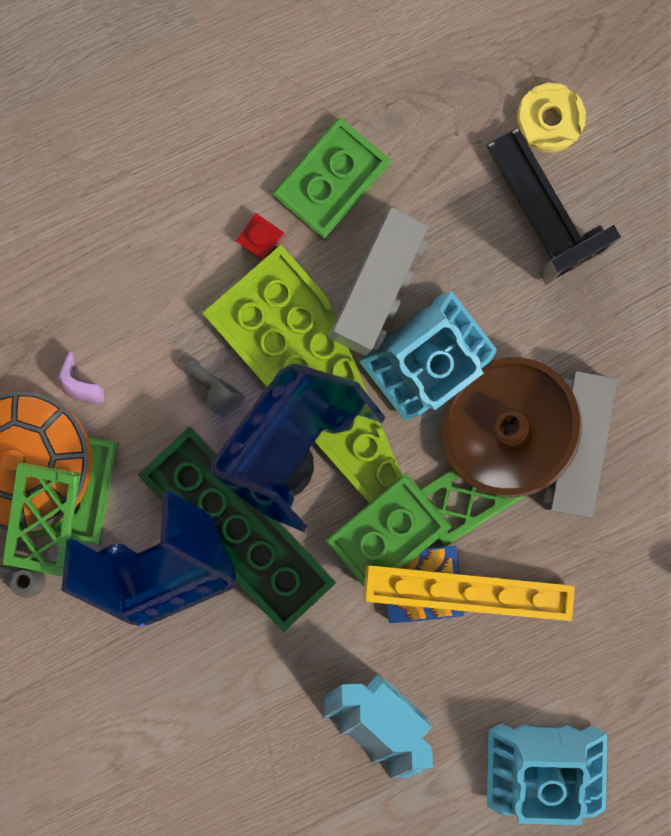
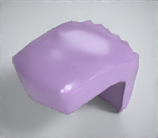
[58,351,104,404]

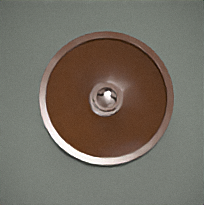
[440,357,582,498]

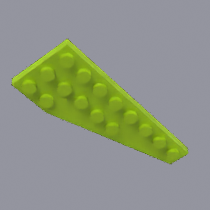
[203,245,402,503]

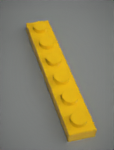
[363,565,575,621]

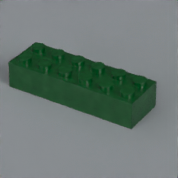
[138,426,336,633]

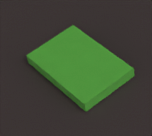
[272,116,392,241]
[29,437,118,545]
[325,472,452,587]

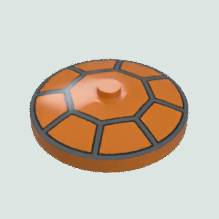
[0,392,92,532]

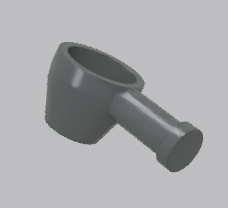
[184,359,245,417]
[0,565,45,598]

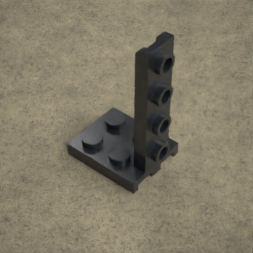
[486,128,621,285]

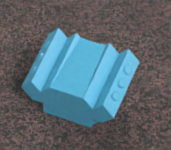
[359,291,497,421]
[322,674,433,778]
[487,723,607,825]

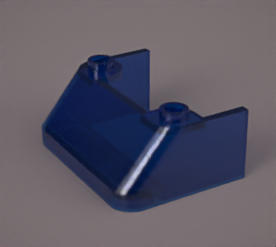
[210,364,386,532]
[61,491,236,626]

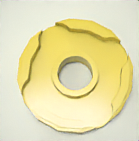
[516,83,586,153]

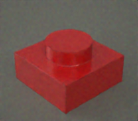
[236,213,285,261]

